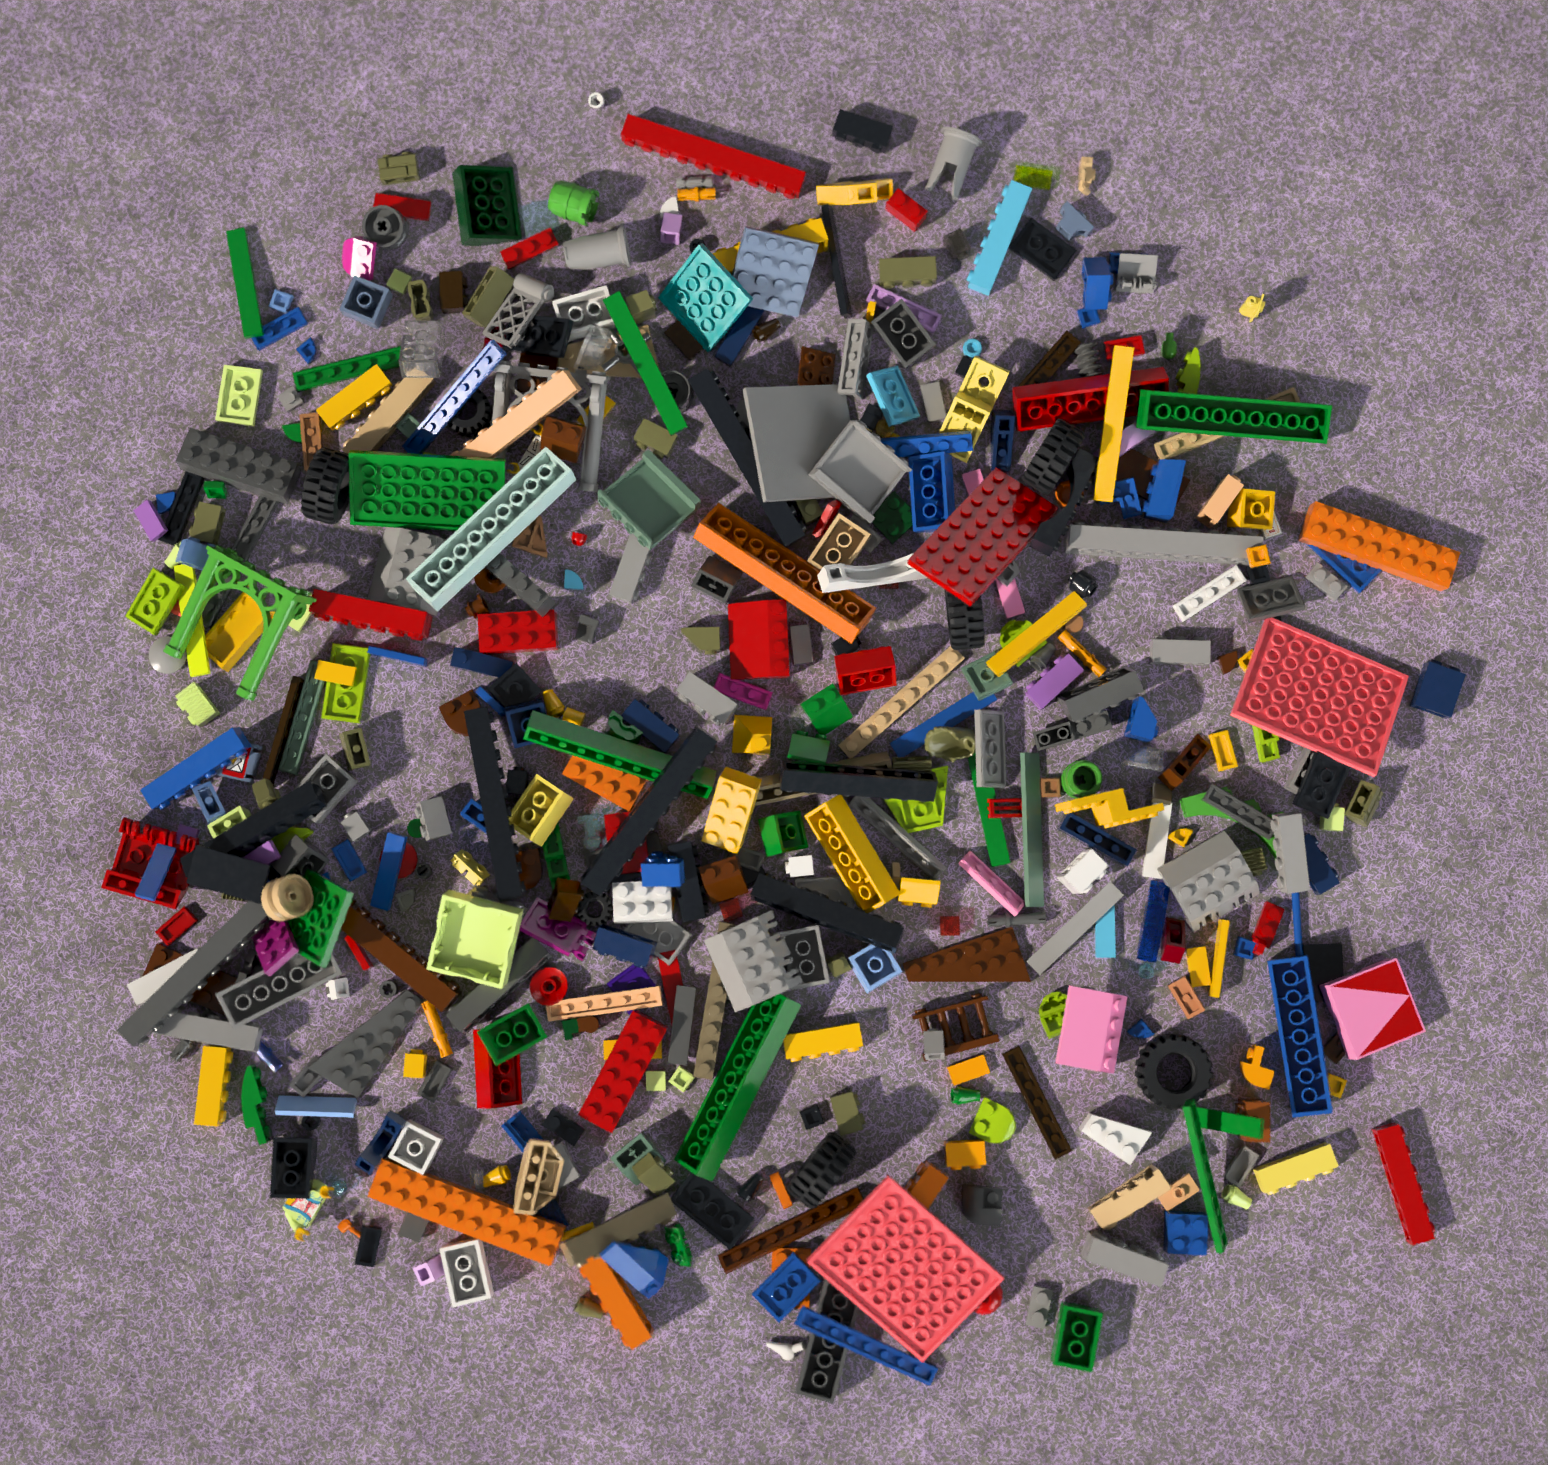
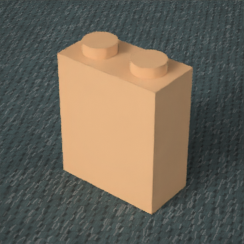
[1195,474,1244,529]

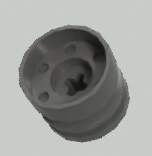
[661,370,694,413]

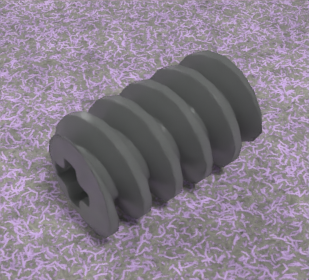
[1075,342,1103,378]

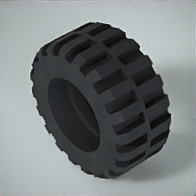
[1021,419,1086,495]
[301,447,350,525]
[945,590,985,650]
[1135,1033,1214,1110]
[787,1131,857,1209]

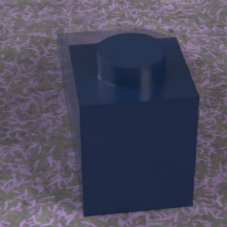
[991,410,1015,472]
[450,647,513,678]

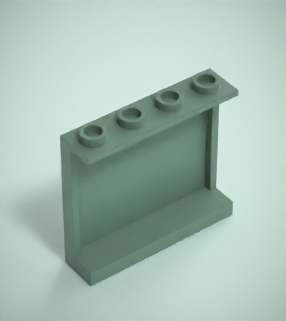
[598,449,701,550]

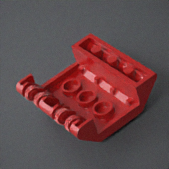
[101,817,199,909]

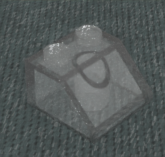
[574,323,613,371]

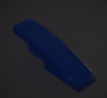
[1136,880,1170,963]

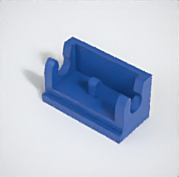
[501,1111,544,1152]

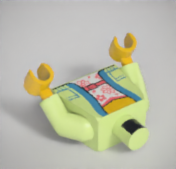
[283,1179,334,1242]

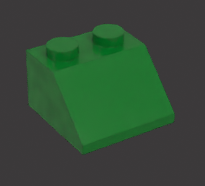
[800,683,853,735]
[787,730,830,763]
[758,810,809,857]

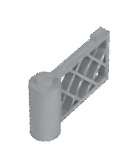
[482,273,554,348]

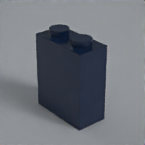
[1410,660,1466,719]

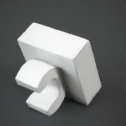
[326,977,350,1000]

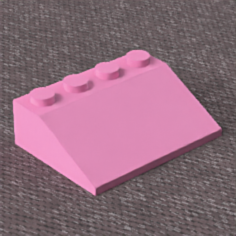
[1056,986,1127,1074]

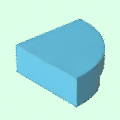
[564,569,584,590]

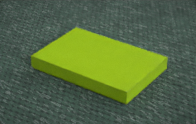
[125,567,185,636]

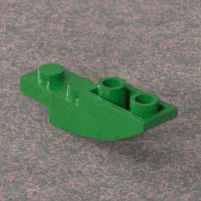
[241,1064,272,1145]

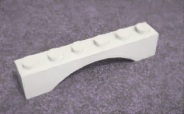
[818,553,928,593]

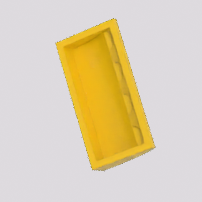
[205,592,275,672]

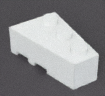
[1078,1113,1152,1165]

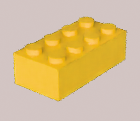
[701,767,762,854]

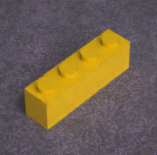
[316,364,393,431]
[783,1022,863,1062]
[194,1045,233,1127]

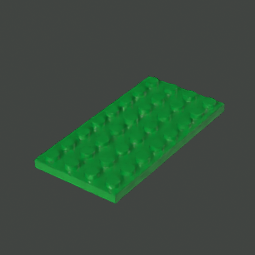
[349,450,506,531]

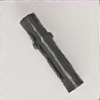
[987,911,1047,928]
[170,1008,216,1062]

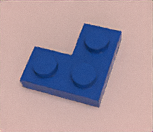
[1099,477,1143,519]

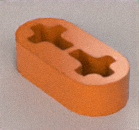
[769,1172,793,1210]

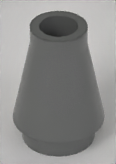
[1029,643,1056,671]

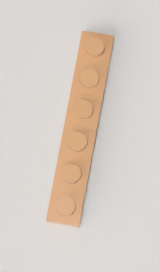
[546,986,663,1022]

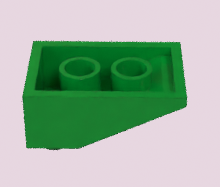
[477,1003,547,1066]

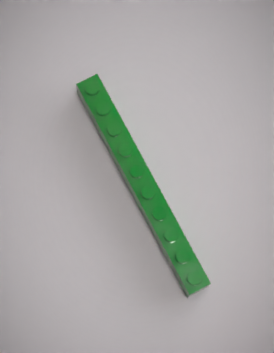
[523,710,716,799]

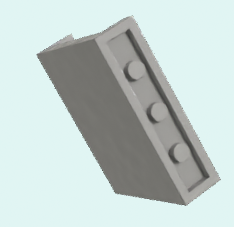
[808,420,912,524]

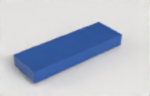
[252,306,308,351]
[367,645,428,667]
[135,843,177,902]

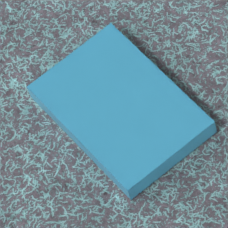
[866,365,920,427]

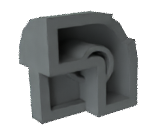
[961,1184,1003,1226]

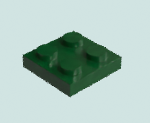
[871,491,913,545]

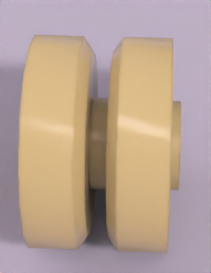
[261,874,314,922]

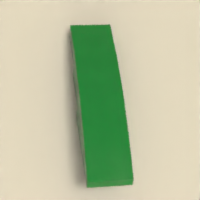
[543,822,571,891]

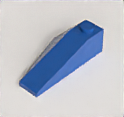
[599,1241,669,1299]

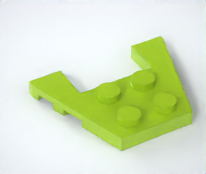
[884,765,948,833]

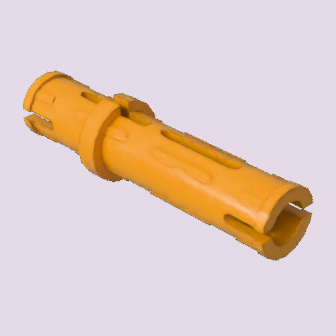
[1058,629,1107,678]
[421,1001,453,1058]

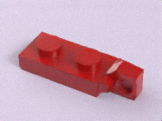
[1252,901,1285,956]

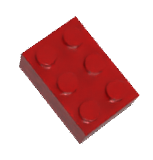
[834,646,897,695]

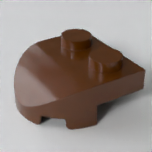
[439,689,482,736]
[516,848,543,890]

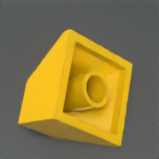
[1227,488,1275,530]
[732,715,772,755]

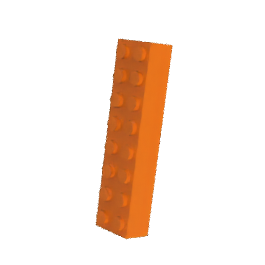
[1298,501,1461,591]

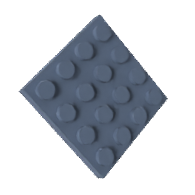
[732,226,819,317]

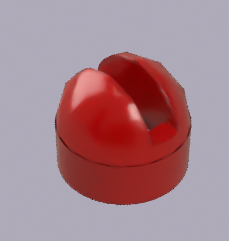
[571,532,587,546]

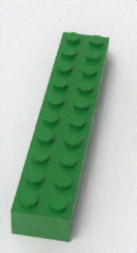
[1136,389,1332,444]
[674,993,801,1181]

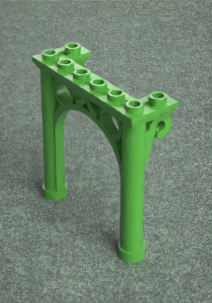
[163,545,317,701]

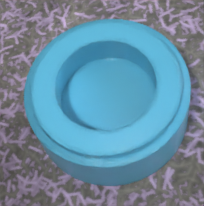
[963,339,982,359]

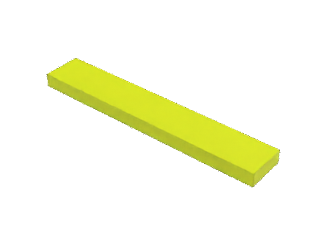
[173,564,211,677]

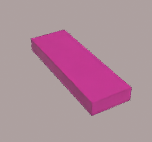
[713,673,773,710]

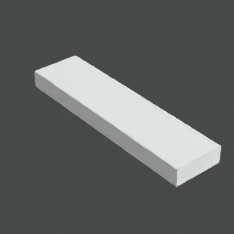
[1172,565,1247,622]
[1142,802,1172,879]

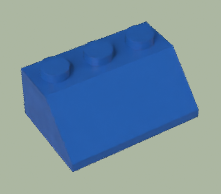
[1142,459,1186,523]

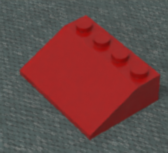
[728,599,790,680]

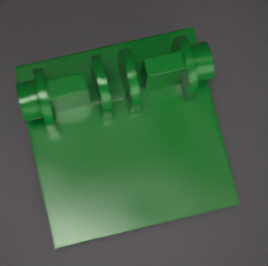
[664,1223,693,1267]

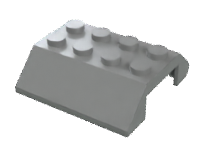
[367,527,446,616]
[1157,830,1260,932]
[704,910,803,1012]

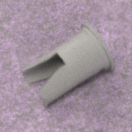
[925,127,983,201]
[563,224,631,269]

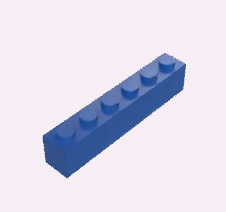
[140,727,252,810]

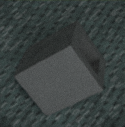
[575,614,600,644]

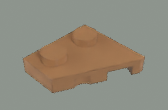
[512,516,548,559]

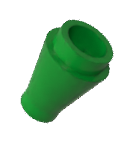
[950,1086,980,1105]

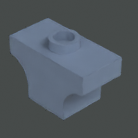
[1056,201,1094,241]

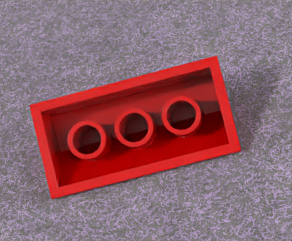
[473,1029,522,1109]

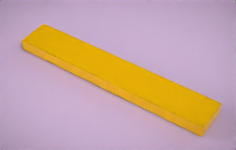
[986,591,1087,677]

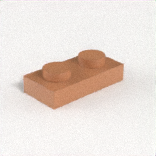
[1168,976,1205,1019]

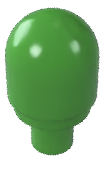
[1161,332,1177,360]

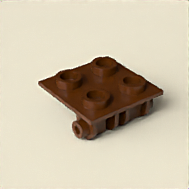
[797,346,836,386]

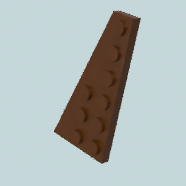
[902,926,1031,982]

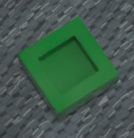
[203,480,228,499]

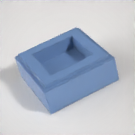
[269,289,294,313]

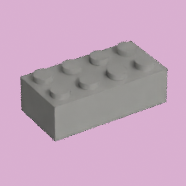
[1081,1230,1169,1287]

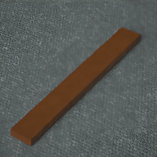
[717,1187,864,1274]

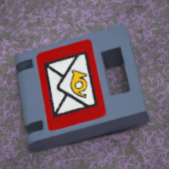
[216,736,263,784]

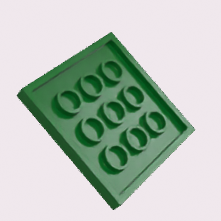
[288,869,354,968]

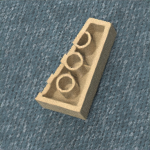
[1088,1164,1172,1230]

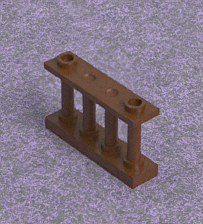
[911,993,1000,1062]

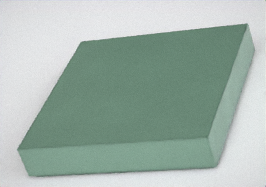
[961,651,1013,701]

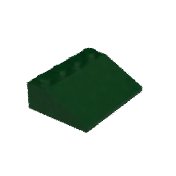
[452,165,522,246]

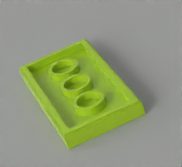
[321,643,370,724]

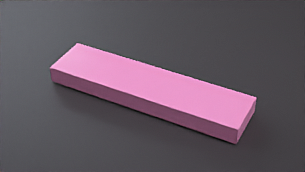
[958,850,1025,916]

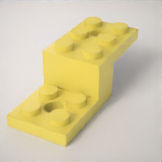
[939,355,1010,463]

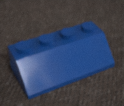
[908,451,955,533]

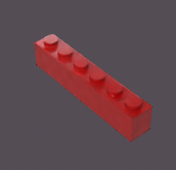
[1372,1122,1435,1246]

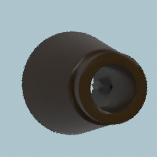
[752,318,781,343]

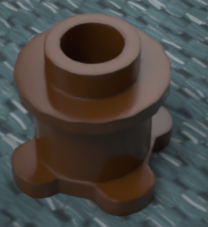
[465,594,490,619]

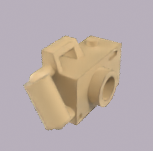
[1078,157,1096,196]

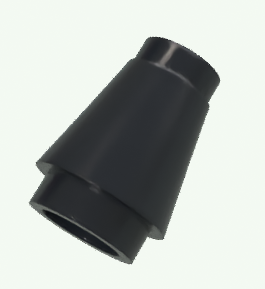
[737,1173,764,1203]

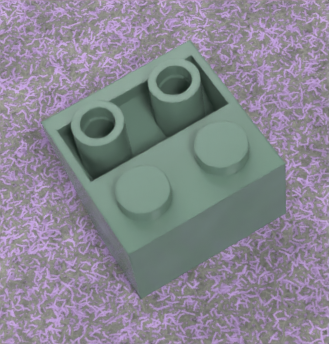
[611,1131,667,1186]

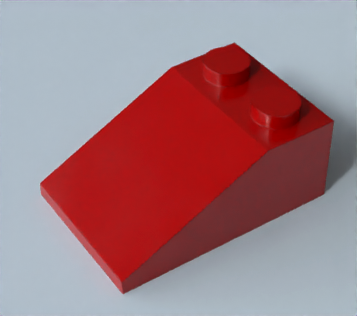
[604,811,649,875]

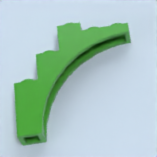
[1179,786,1283,859]

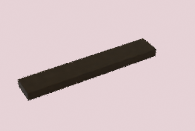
[263,676,304,786]
[1002,1045,1072,1160]

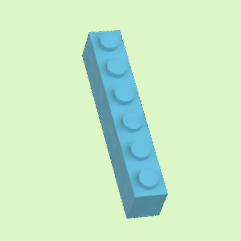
[966,180,1032,296]

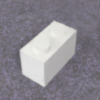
[785,855,814,877]

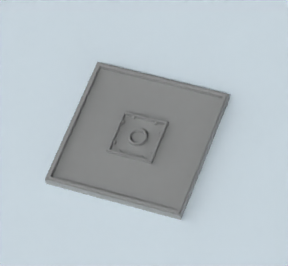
[743,384,850,502]

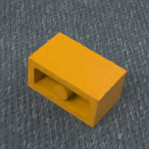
[944,1139,986,1170]

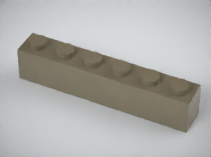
[559,1193,677,1268]

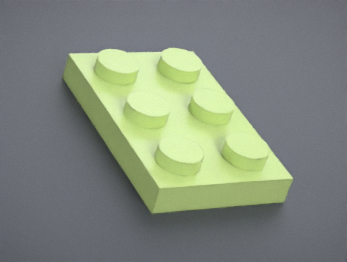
[215,365,263,426]

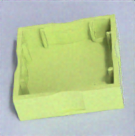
[427,890,524,989]

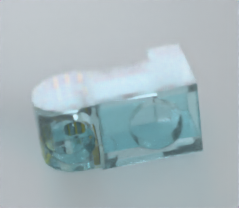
[577,814,601,850]

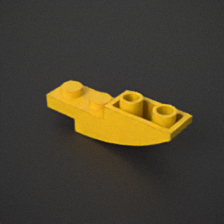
[816,178,893,205]

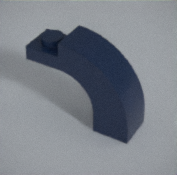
[355,1110,406,1176]

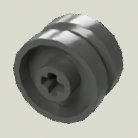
[362,205,409,250]

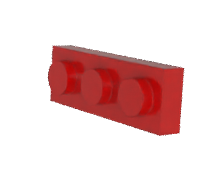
[500,227,559,270]

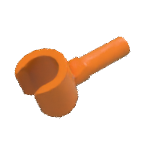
[338,1219,361,1238]

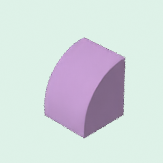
[661,213,683,245]
[413,1254,445,1286]

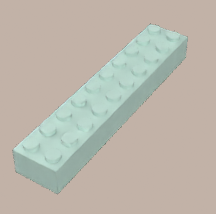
[406,447,576,612]

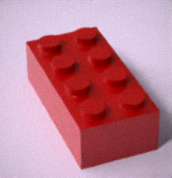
[477,609,559,655]

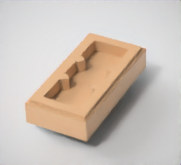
[1158,1173,1200,1211]

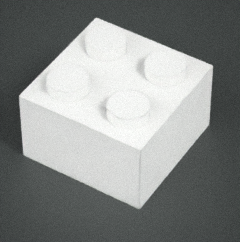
[388,1119,445,1175]

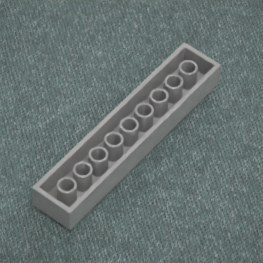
[1064,522,1264,565]

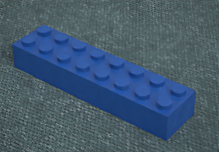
[1267,955,1333,1117]

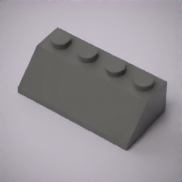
[1056,666,1144,723]

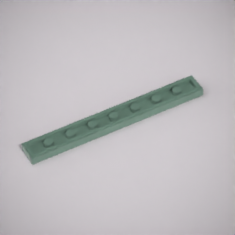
[1020,752,1044,907]

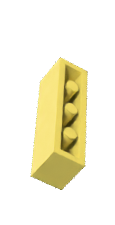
[1253,1142,1339,1195]

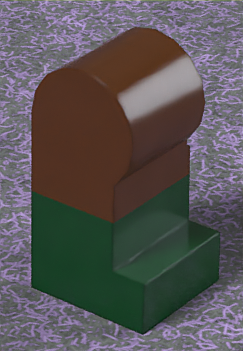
[562,1015,600,1040]

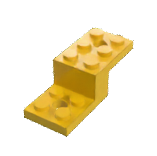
[1055,788,1165,829]

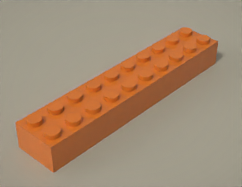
[693,503,876,644]
[367,1157,567,1266]

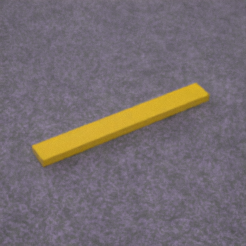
[1093,345,1134,502]

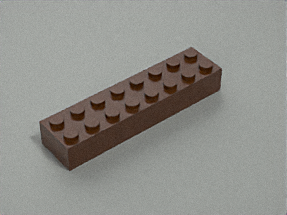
[341,897,462,1012]

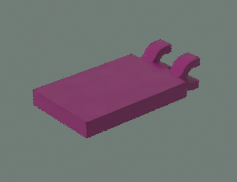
[519,897,597,961]

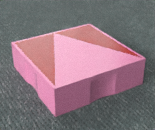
[1319,958,1426,1060]

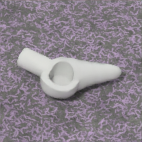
[766,1341,805,1360]

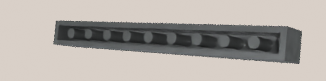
[116,901,272,1047]

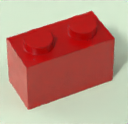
[885,188,928,232]

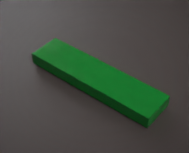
[1196,1106,1264,1139]

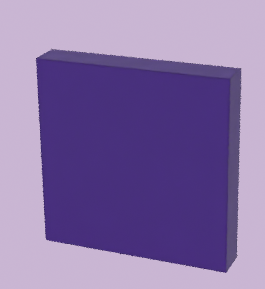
[606,964,656,1015]

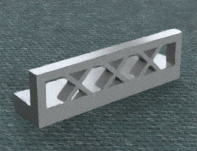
[837,319,874,400]

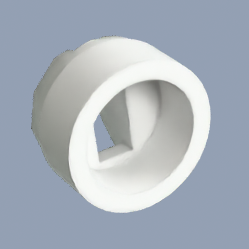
[588,93,604,109]

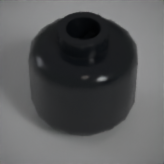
[1068,570,1098,598]

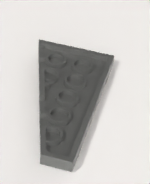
[308,989,423,1098]

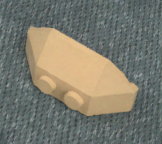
[514,1138,564,1215]

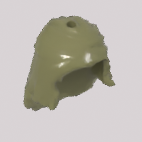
[924,726,976,763]

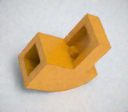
[1240,1044,1274,1090]

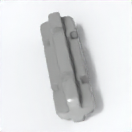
[676,177,713,189]

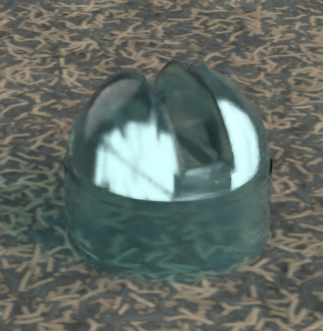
[1138,962,1154,979]
[331,1180,347,1197]

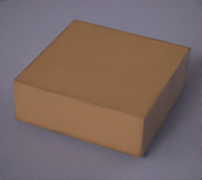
[1040,778,1061,798]

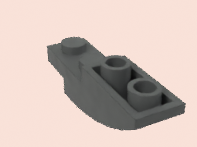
[1033,710,1113,751]

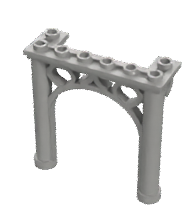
[492,360,610,492]

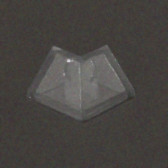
[1118,746,1164,773]

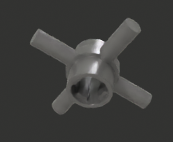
[601,327,651,377]

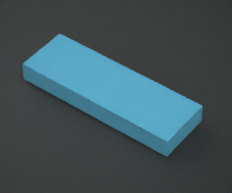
[1095,905,1116,958]

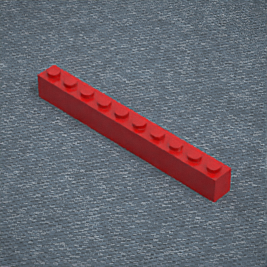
[621,114,806,199]

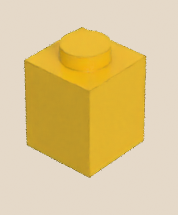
[403,1049,428,1078]

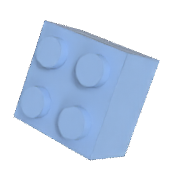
[847,945,902,994]

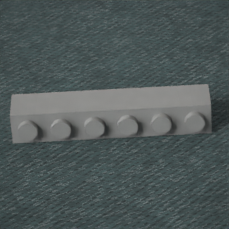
[152,1009,263,1053]

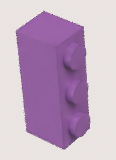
[1025,653,1084,710]

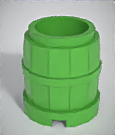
[548,180,600,227]
[1061,760,1102,799]

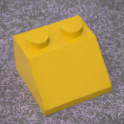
[897,877,940,908]

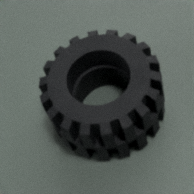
[448,389,492,437]

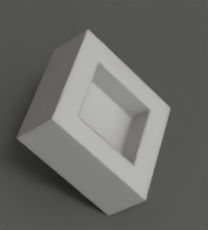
[277,386,304,413]

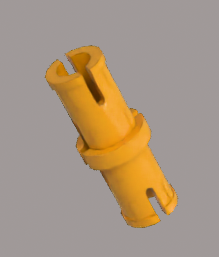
[678,187,716,202]

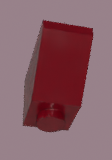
[1161,917,1186,964]

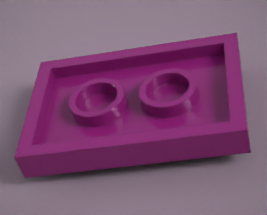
[252,919,299,976]

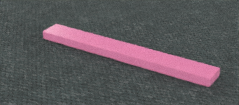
[961,469,1025,619]

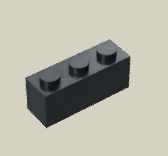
[832,109,893,154]

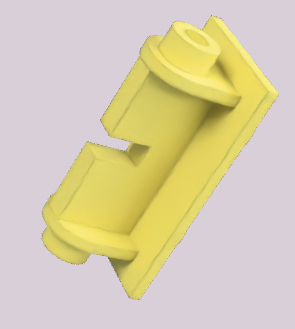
[1239,294,1265,322]
[450,849,490,886]

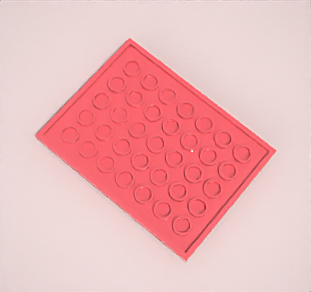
[1230,618,1409,777]
[807,1175,1004,1363]

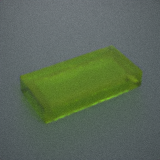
[1013,165,1053,190]

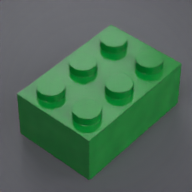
[1050,1301,1103,1373]

